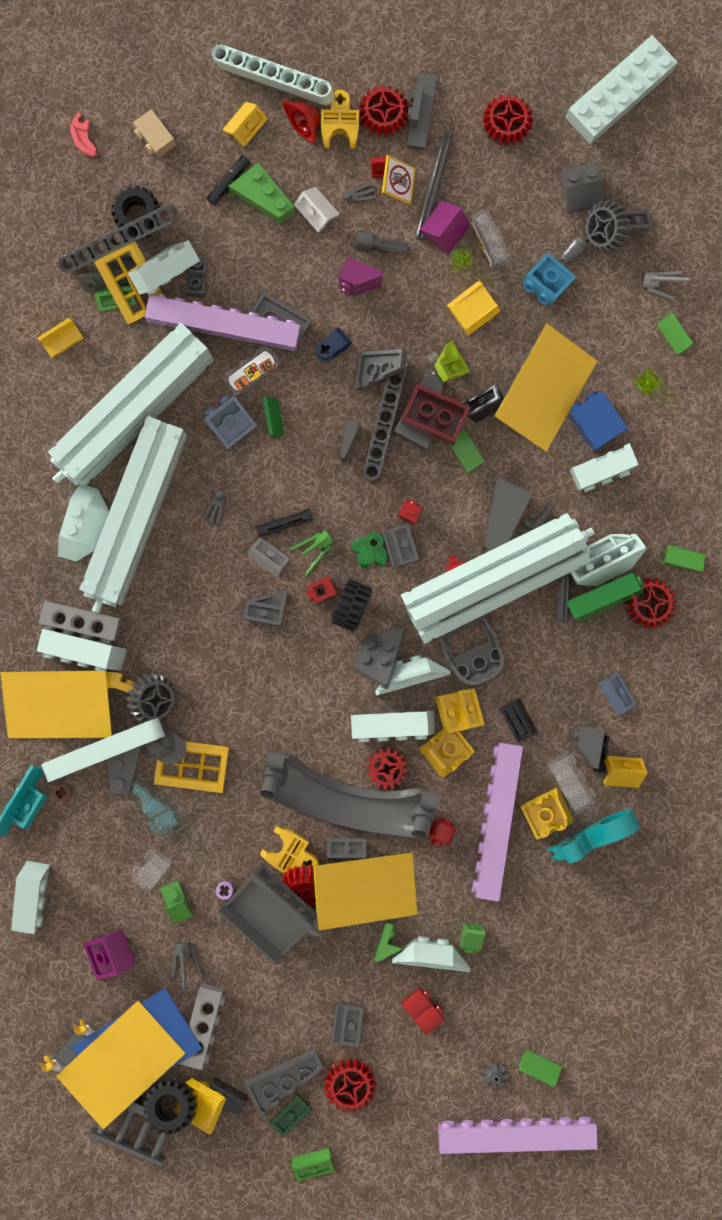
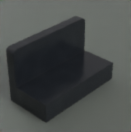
[210,1077,249,1115]

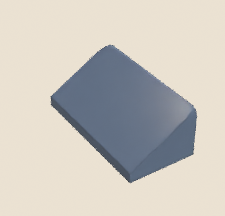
[598,671,637,716]

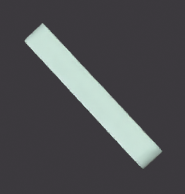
[212,45,335,105]
[41,718,165,782]

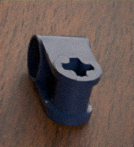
[317,327,352,363]

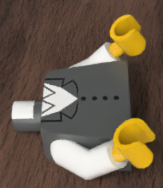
[40,1019,96,1072]

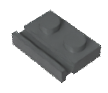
[382,524,419,568]
[331,1003,364,1047]

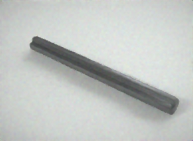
[415,131,453,241]

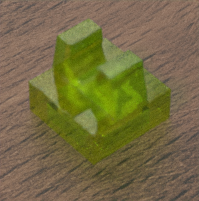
[450,247,473,271]
[634,369,662,396]

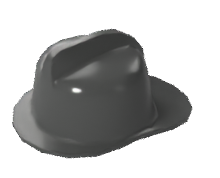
[143,727,186,765]

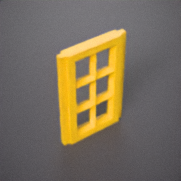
[94,241,163,324]
[154,741,229,793]

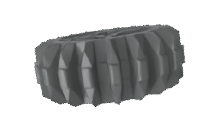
[583,200,632,254]
[126,672,179,723]

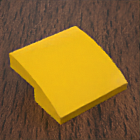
[435,688,485,735]

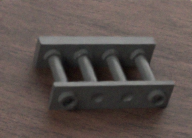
[89,1098,178,1167]

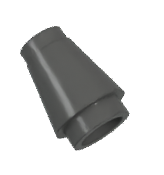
[560,237,588,265]

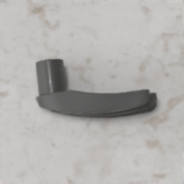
[343,182,376,203]
[202,490,225,525]
[522,503,552,530]

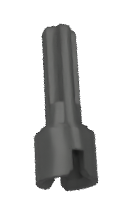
[355,230,408,253]

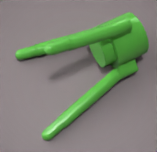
[290,531,334,577]

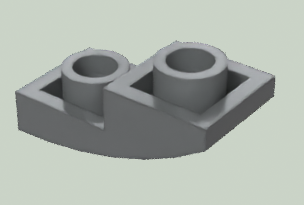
[185,255,208,297]

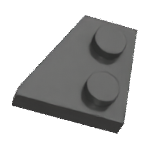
[243,590,288,627]

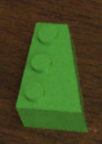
[229,163,295,225]

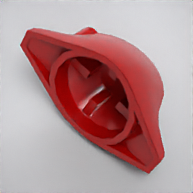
[282,100,321,144]

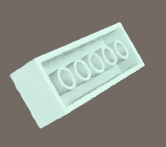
[565,35,678,145]

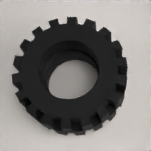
[111,185,160,239]
[332,579,372,632]
[143,1080,197,1135]

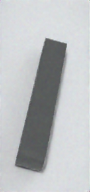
[58,204,178,273]
[364,357,408,482]

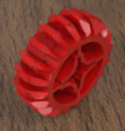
[359,84,409,138]
[482,93,533,146]
[625,577,677,629]
[281,864,318,907]
[324,1058,377,1113]

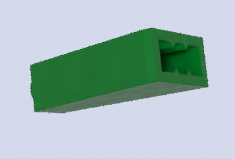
[566,572,645,623]

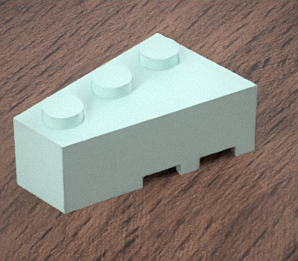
[11,861,50,934]

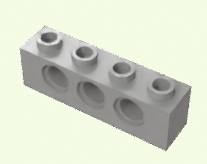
[39,601,122,644]
[179,983,226,1070]

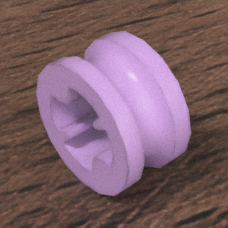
[216,881,234,900]

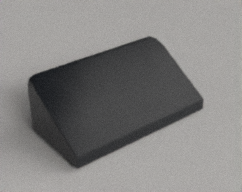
[465,384,504,423]
[500,698,538,742]

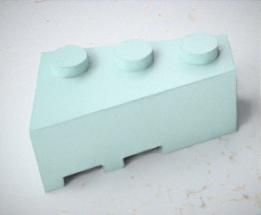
[128,240,200,295]
[570,443,638,493]

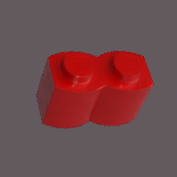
[401,987,445,1035]

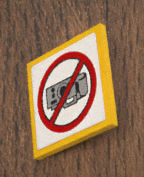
[382,155,416,205]

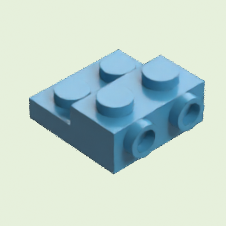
[521,253,576,307]

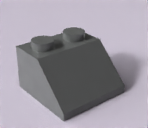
[559,161,604,213]
[570,725,605,769]

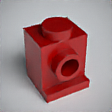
[398,500,423,525]
[306,576,337,604]

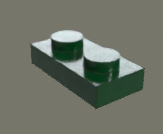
[270,1093,312,1137]

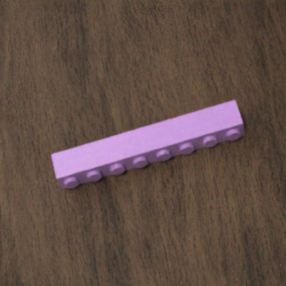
[145,294,301,351]
[472,742,523,901]
[438,1117,597,1154]

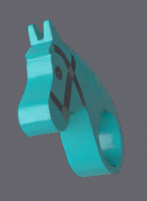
[547,808,641,864]

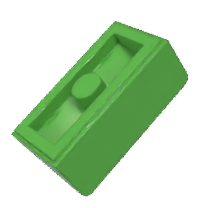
[95,284,136,312]
[657,312,693,355]
[449,430,485,473]
[663,545,705,573]
[518,1049,562,1087]
[292,1148,335,1182]

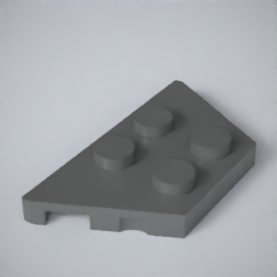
[354,628,405,689]

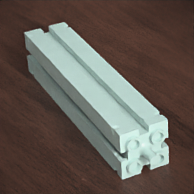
[48,323,215,487]
[79,416,188,613]
[401,513,595,644]

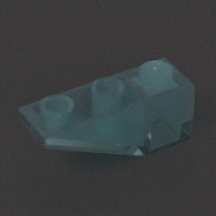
[132,780,181,836]

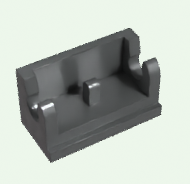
[327,838,366,860]

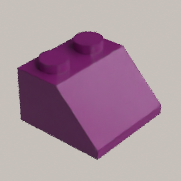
[339,257,383,296]
[83,929,136,980]

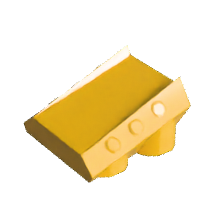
[447,281,500,336]
[420,729,475,778]
[520,788,574,840]
[174,1078,226,1135]

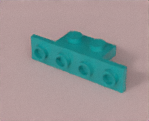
[0,765,48,837]

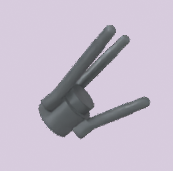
[172,941,204,990]

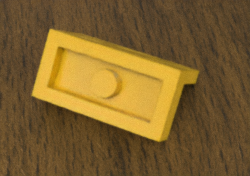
[223,102,268,147]
[38,317,84,359]
[603,756,648,788]

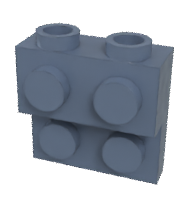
[202,394,257,449]

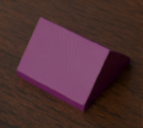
[419,201,470,255]

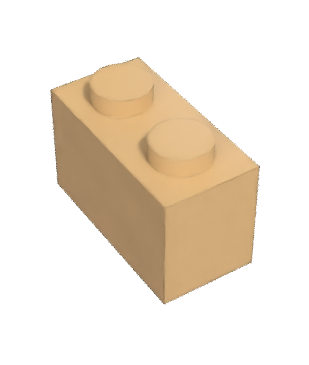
[133,109,176,158]

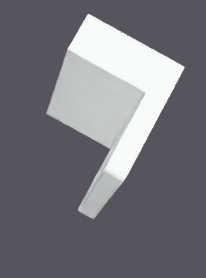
[294,187,340,232]

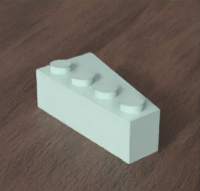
[37,629,127,671]
[351,710,435,742]

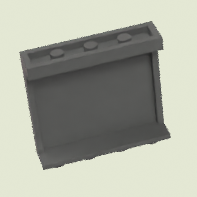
[218,864,318,965]

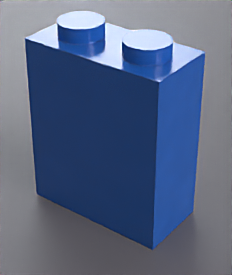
[568,391,628,452]

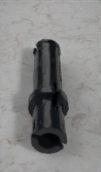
[206,155,251,206]
[255,508,313,538]

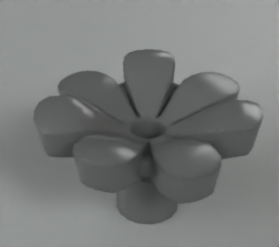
[483,1062,509,1088]

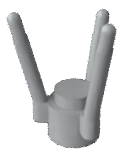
[643,271,690,300]

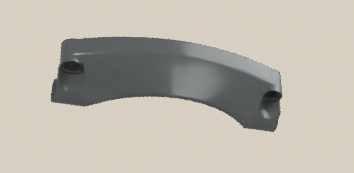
[260,750,441,839]

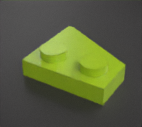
[434,341,470,382]

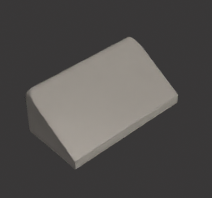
[247,537,291,577]

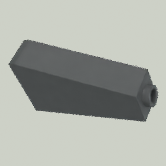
[394,371,443,452]
[483,477,532,553]

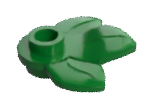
[351,532,388,567]

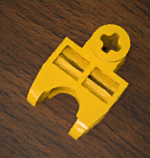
[321,90,359,149]
[260,826,319,873]

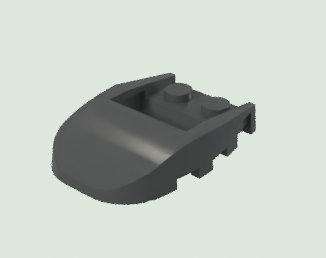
[438,615,504,685]

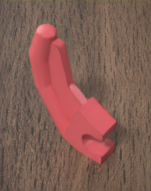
[70,112,97,158]

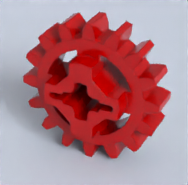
[366,747,408,790]

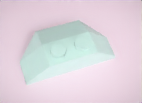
[58,484,110,562]
[570,534,646,586]
[375,655,451,696]
[392,936,470,972]

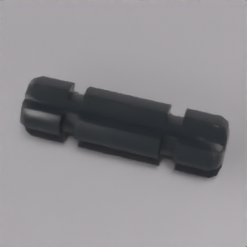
[594,735,610,773]

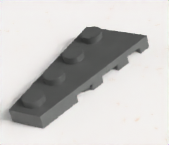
[244,1048,324,1117]

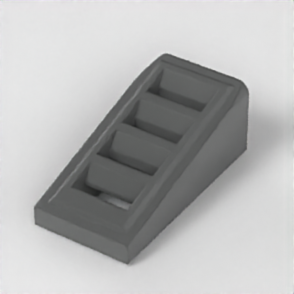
[340,420,361,461]

